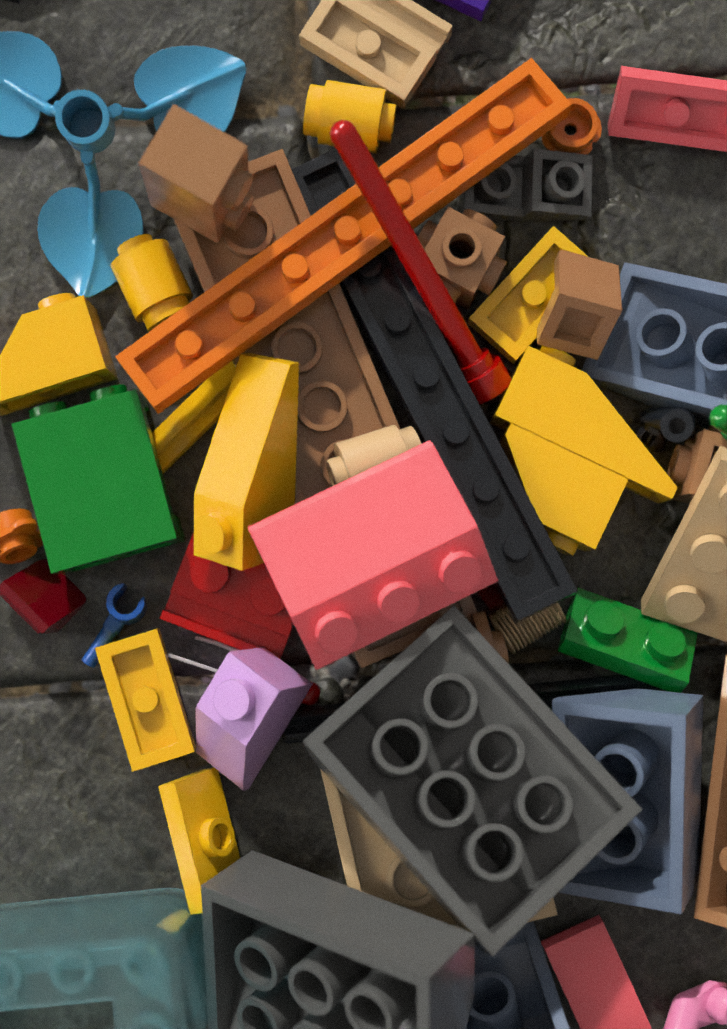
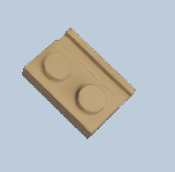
[299,0,453,109]

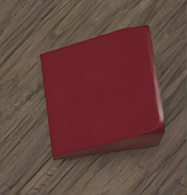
[0,559,87,634]

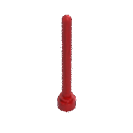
[330,120,512,404]

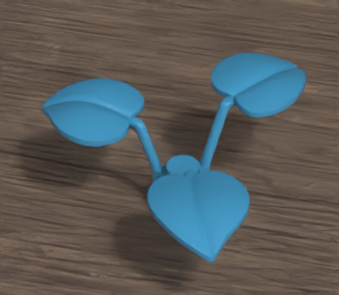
[0,31,246,298]

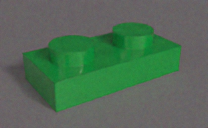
[558,587,698,693]

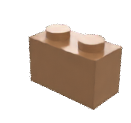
[138,104,254,244]

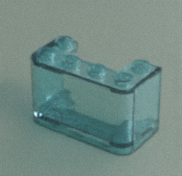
[0,887,208,1029]

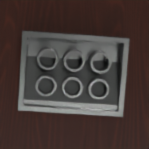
[302,606,643,956]
[201,850,475,1029]

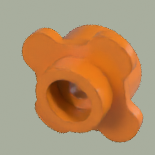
[0,508,43,564]

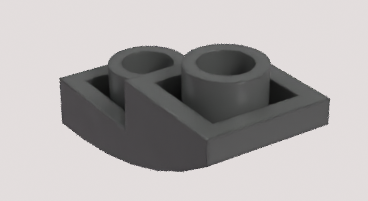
[457,148,593,222]

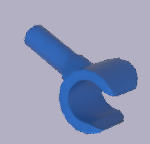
[81,583,147,668]

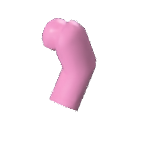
[663,980,727,1029]

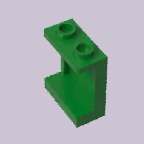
[11,384,186,575]

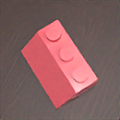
[247,440,498,670]

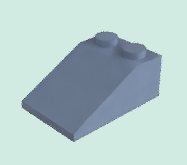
[582,262,727,429]

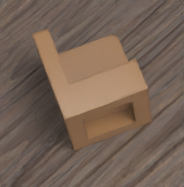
[537,250,622,360]

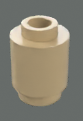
[326,425,421,486]

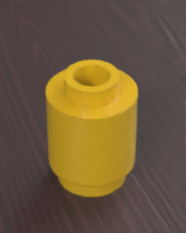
[303,80,397,153]
[110,234,193,332]

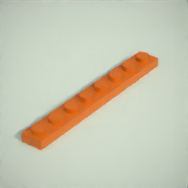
[115,58,572,414]

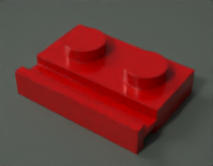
[159,533,294,659]

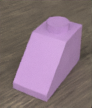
[196,647,313,791]

